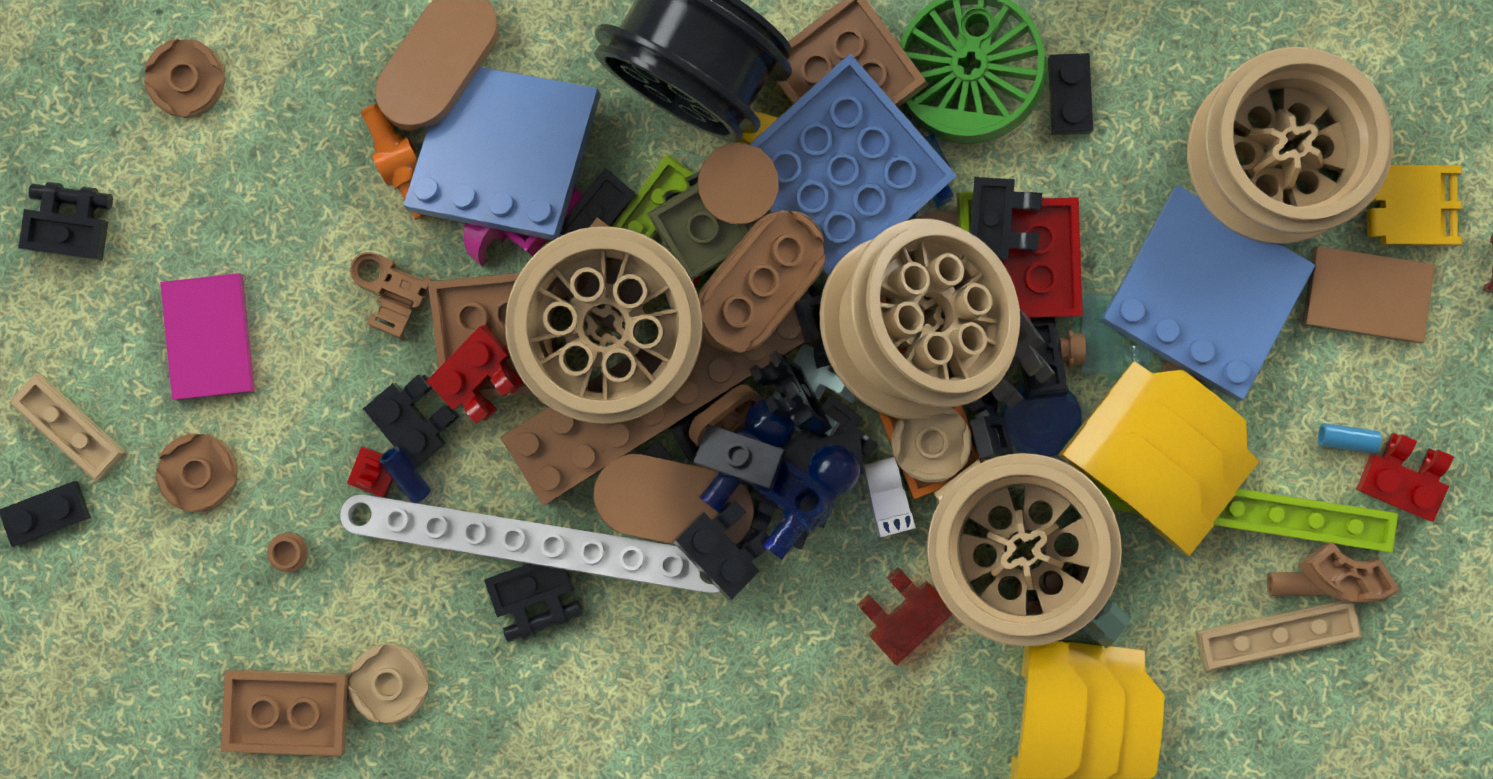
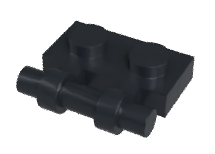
[18,182,113,261]
[484,564,583,643]

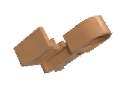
[350,252,431,340]

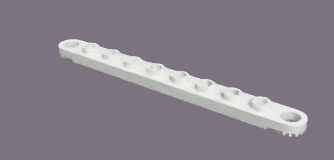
[340,495,720,594]

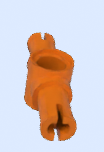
[360,103,426,220]

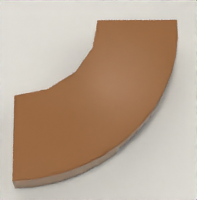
[1298,542,1400,604]

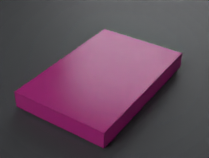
[160,273,255,400]

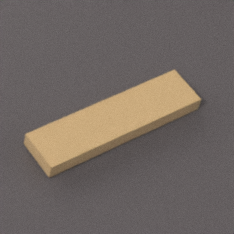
[1195,600,1362,671]

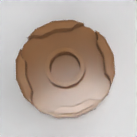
[144,39,226,118]
[698,143,779,224]
[156,434,238,512]

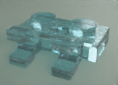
[1080,294,1151,374]

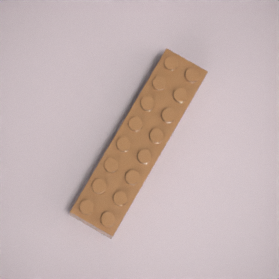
[500,307,806,506]

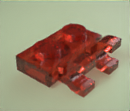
[857,567,953,666]

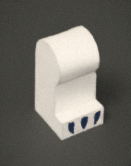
[864,457,916,537]

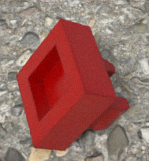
[347,446,401,498]

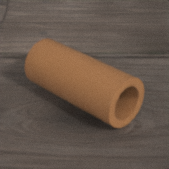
[1267,572,1328,596]

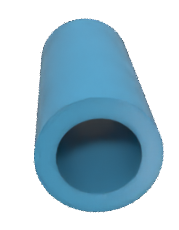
[1318,423,1381,454]

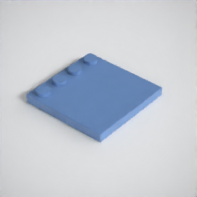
[749,54,957,276]
[403,67,601,240]
[1100,185,1315,402]

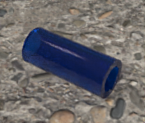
[379,446,431,503]

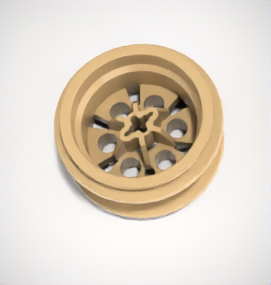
[1187,47,1393,244]
[820,219,1020,419]
[505,226,703,424]
[927,453,1122,646]

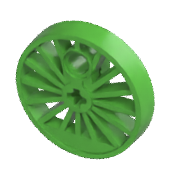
[899,0,1047,144]

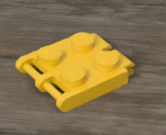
[1367,165,1463,246]

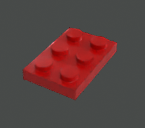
[1001,197,1083,318]

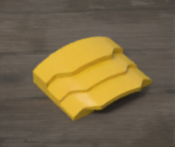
[1058,361,1260,556]
[1010,640,1165,779]

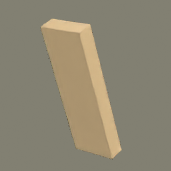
[8,373,127,482]

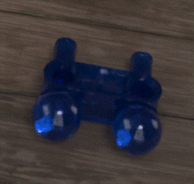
[699,400,860,560]

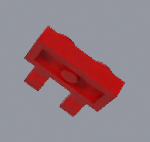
[427,325,524,424]
[1356,433,1455,522]

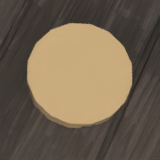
[891,408,972,482]
[348,643,429,724]

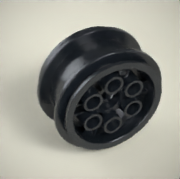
[594,0,792,143]

